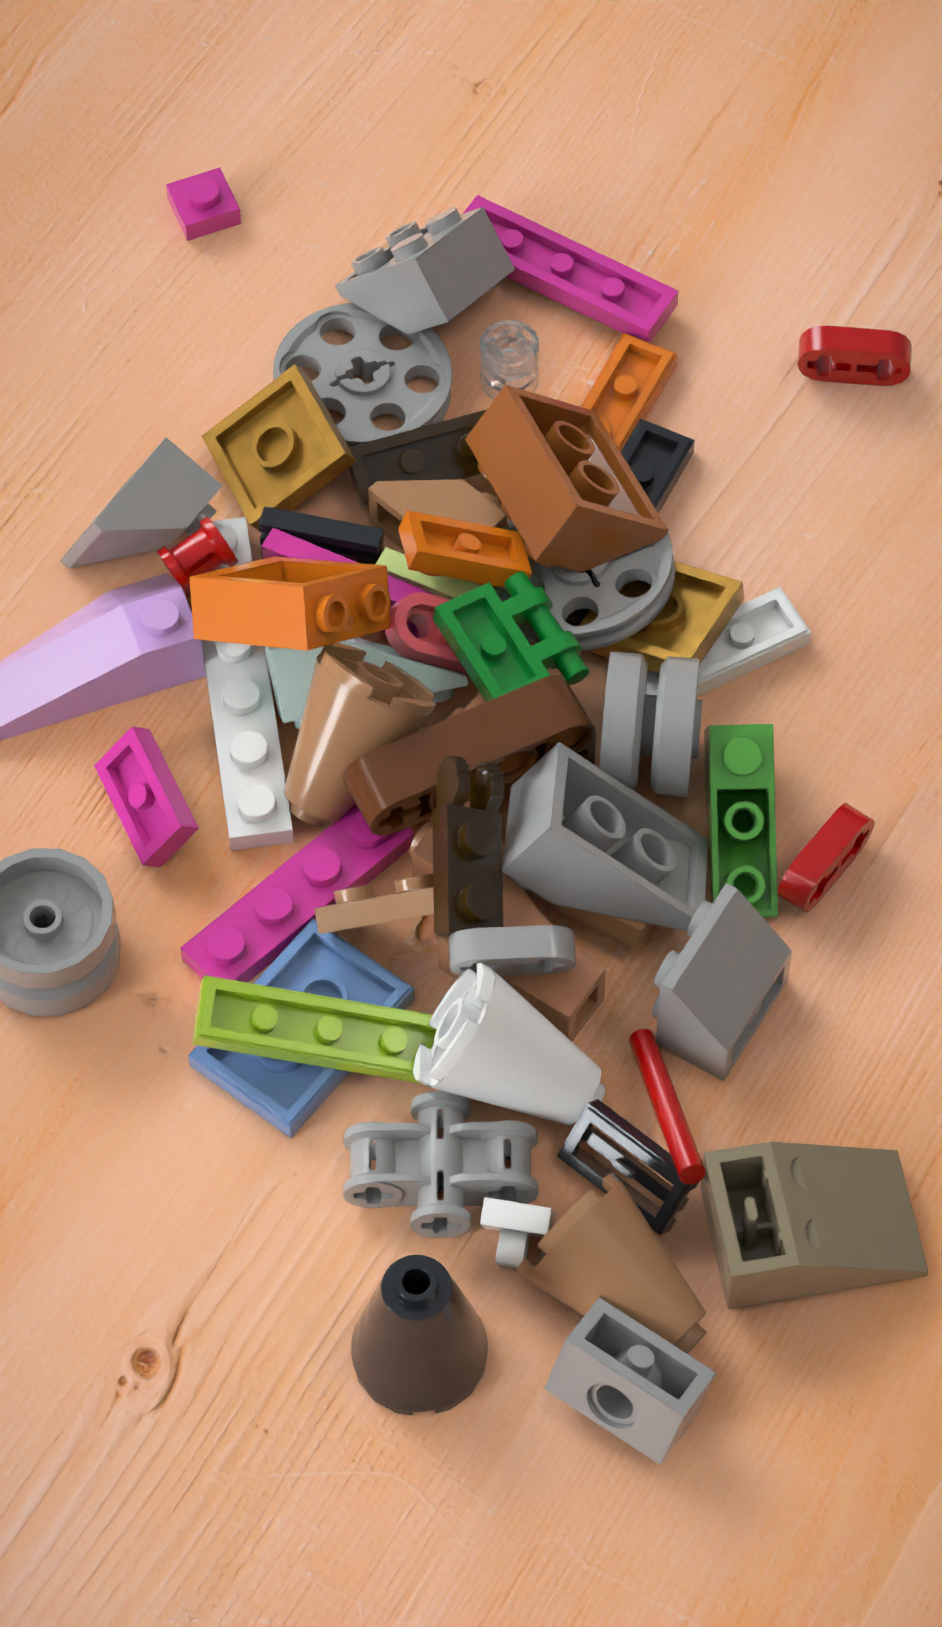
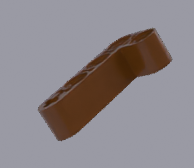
[342,675,596,836]

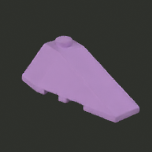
[0,573,206,741]

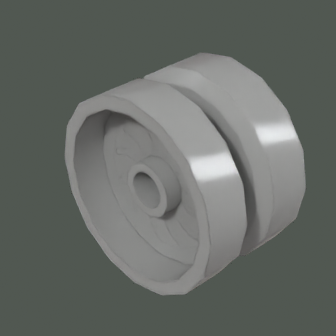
[599,651,703,799]
[0,848,121,1016]

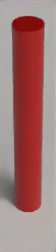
[629,1029,706,1184]

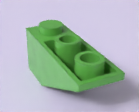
[704,724,778,917]

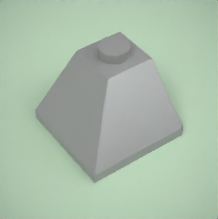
[60,437,222,568]

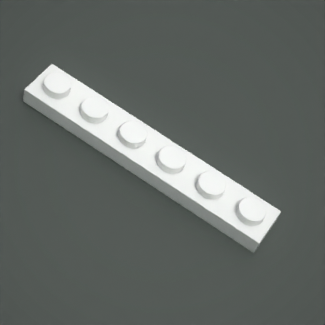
[186,517,294,851]

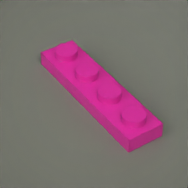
[463,195,679,343]
[180,805,414,983]

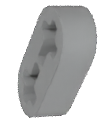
[448,925,576,976]

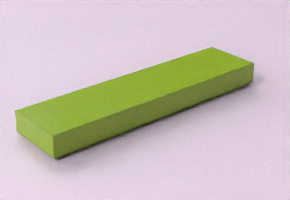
[192,975,437,1084]

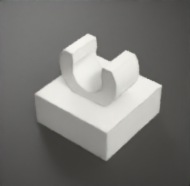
[480,1197,555,1268]

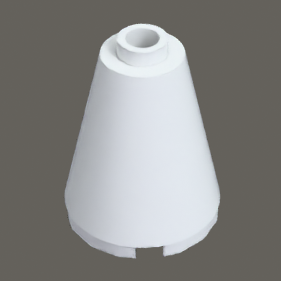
[413,963,605,1126]

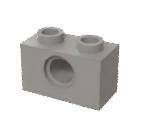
[544,1297,716,1465]

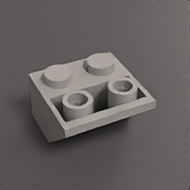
[335,207,515,335]
[652,883,792,1081]

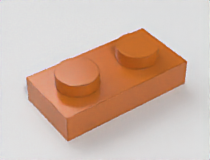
[398,510,532,588]

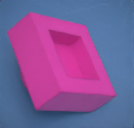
[166,167,241,241]

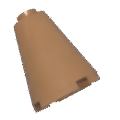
[284,643,436,827]
[517,1173,707,1354]

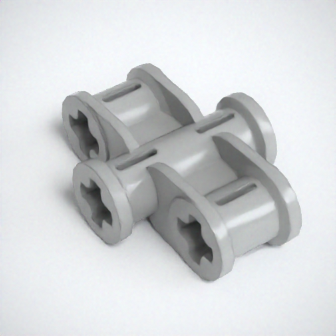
[343,1091,538,1238]

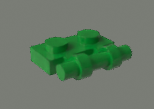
[433,571,589,702]

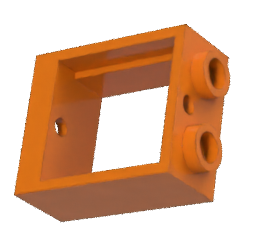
[190,556,391,651]

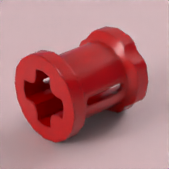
[156,516,239,597]

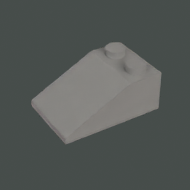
[502,742,708,931]

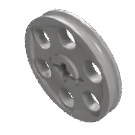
[273,303,452,447]
[493,520,675,650]

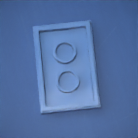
[188,918,415,1138]

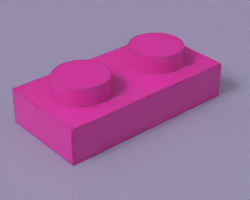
[94,726,199,867]

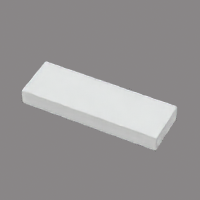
[646,587,811,696]

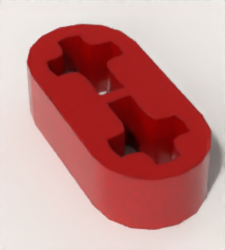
[797,325,912,386]
[778,803,875,912]

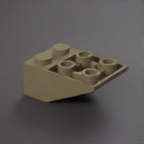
[700,1142,928,1309]

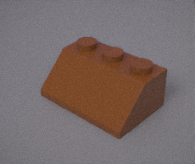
[465,385,669,573]

